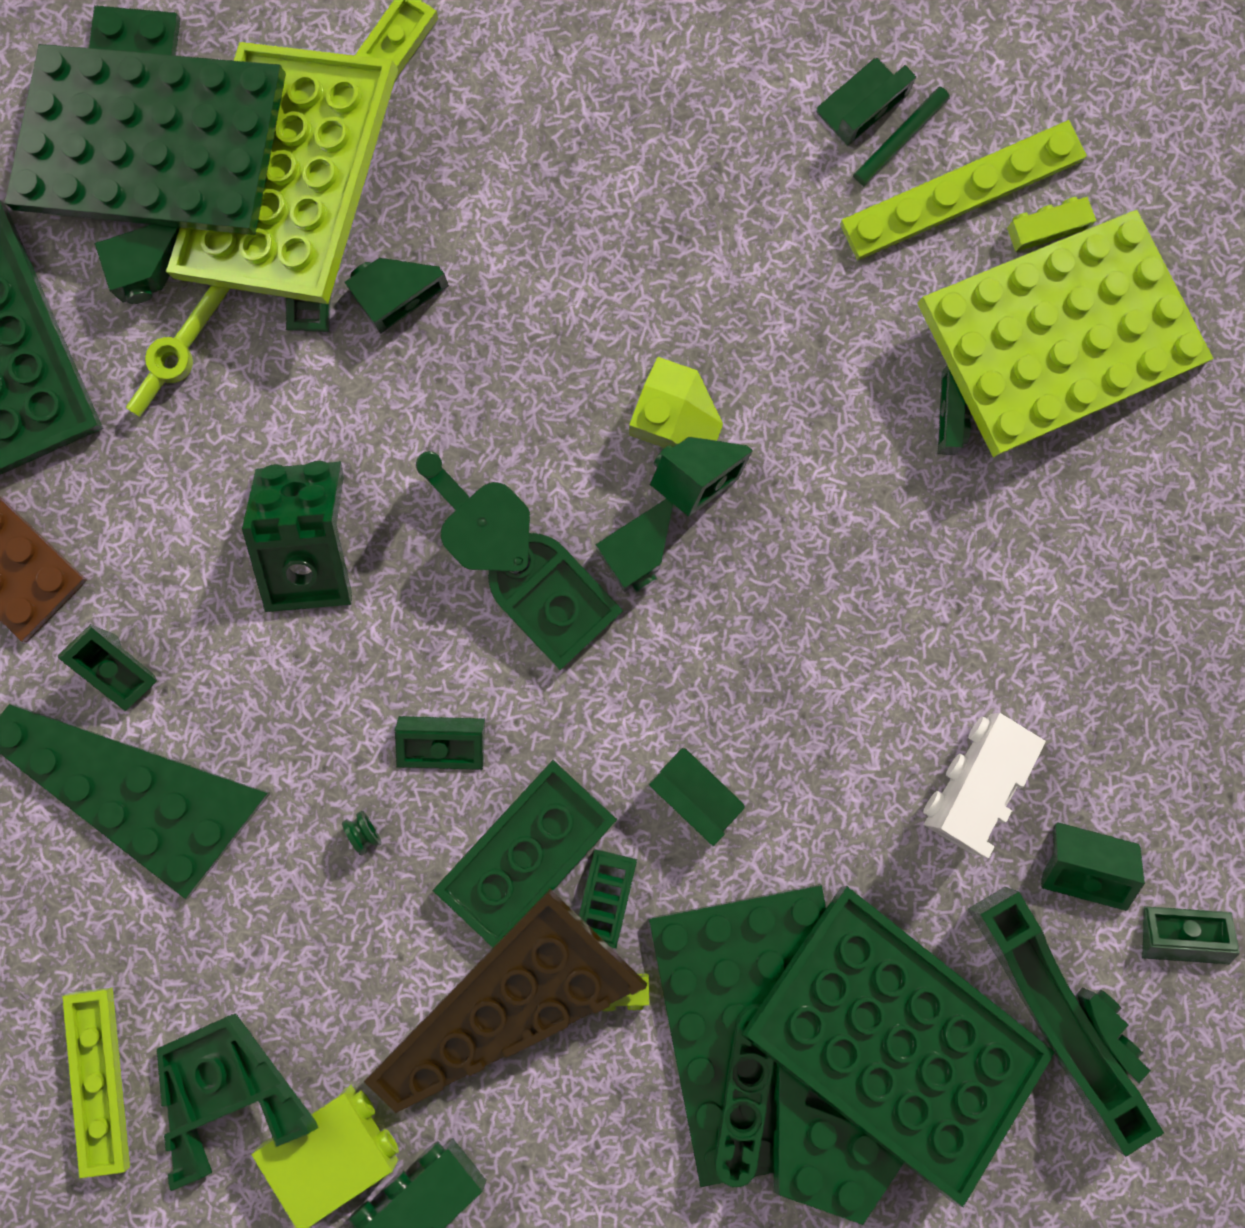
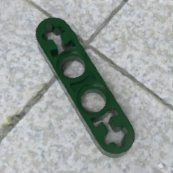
[715,1004,774,1188]

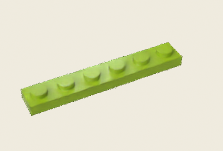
[840,120,1087,261]

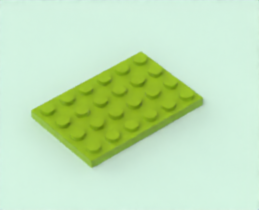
[166,42,398,304]
[917,209,1214,458]

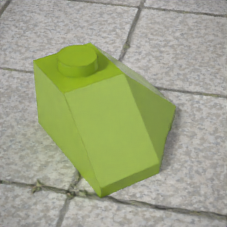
[629,357,723,448]

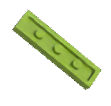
[62,987,130,1178]

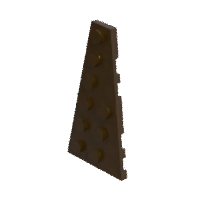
[364,888,647,1113]

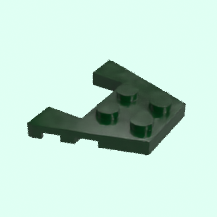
[156,1013,319,1191]
[774,1064,903,1225]

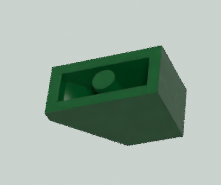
[94,225,180,304]
[344,257,449,334]
[649,437,753,517]
[595,499,673,593]

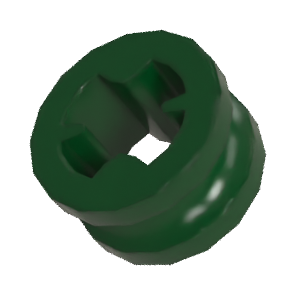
[342,810,382,856]

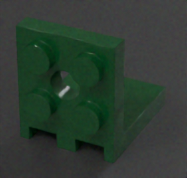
[242,461,352,612]

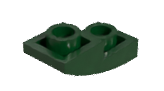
[1077,987,1151,1084]

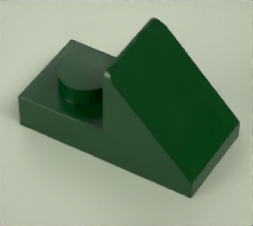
[937,365,972,455]
[57,624,157,711]

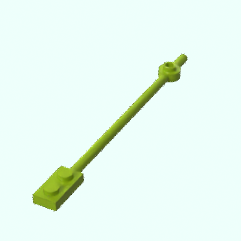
[125,0,439,417]

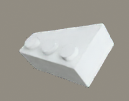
[923,713,1046,858]

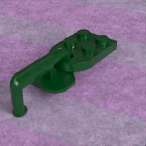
[416,451,623,670]

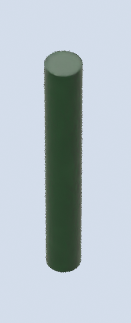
[853,86,950,187]

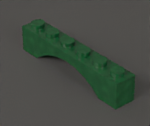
[968,887,1164,1157]

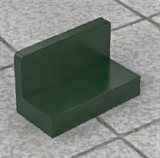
[816,58,916,146]
[648,748,745,847]
[1041,822,1145,911]

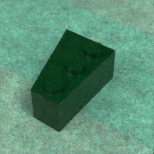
[347,1138,486,1228]

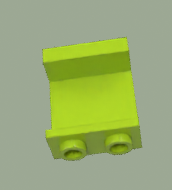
[251,1084,399,1228]

